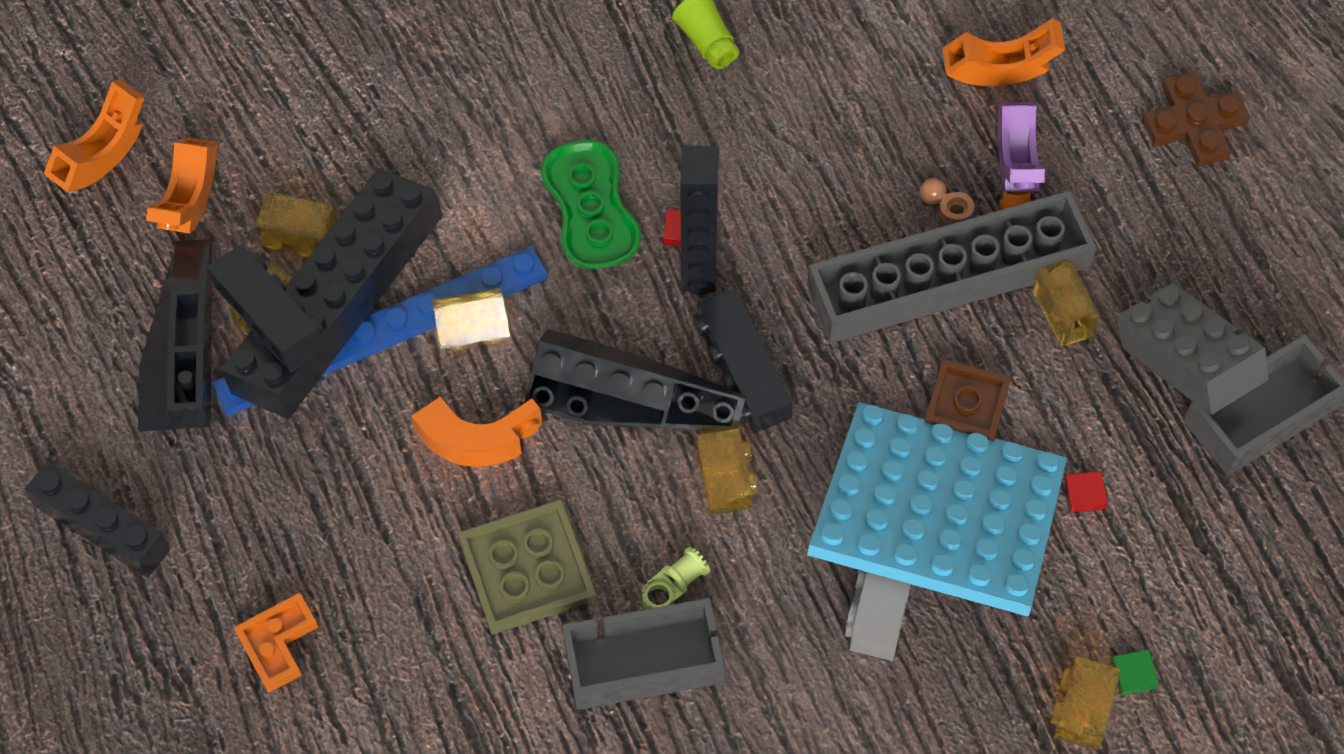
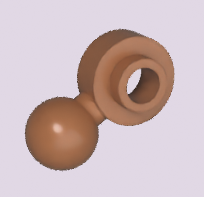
[920,178,975,225]

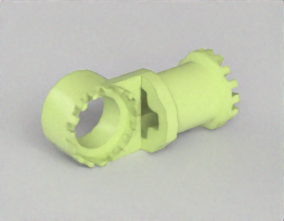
[642,547,710,609]

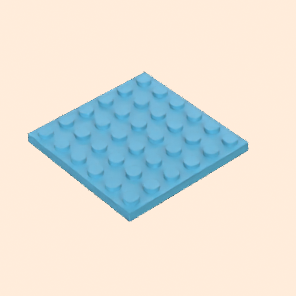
[807,402,1067,617]

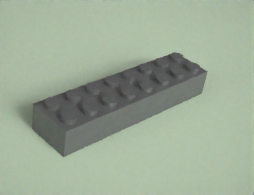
[807,191,1096,343]

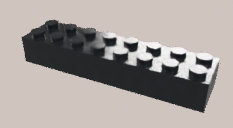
[221,168,443,419]

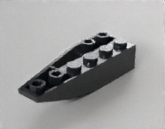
[138,239,212,432]
[524,329,746,431]

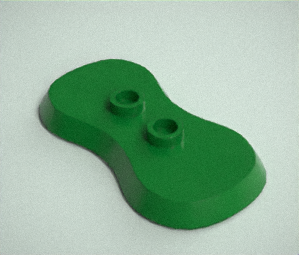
[541,140,641,269]

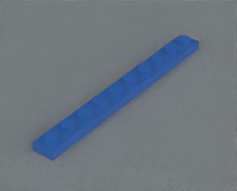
[212,246,547,417]

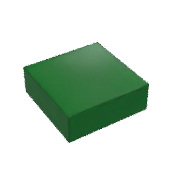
[1111,650,1159,696]

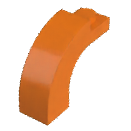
[942,18,1066,86]
[44,80,145,192]
[146,137,218,234]
[411,396,542,467]

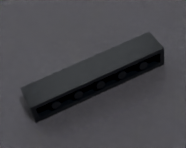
[680,145,719,295]

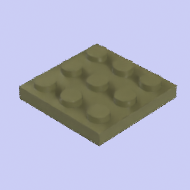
[457,499,597,635]

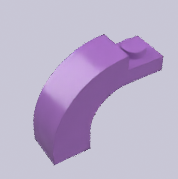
[998,102,1045,192]

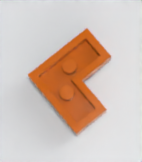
[233,592,318,693]

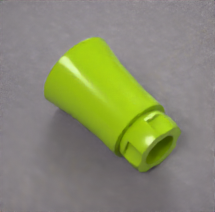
[672,0,739,70]

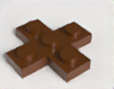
[1142,71,1250,167]

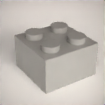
[845,570,911,661]

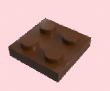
[924,359,1012,441]

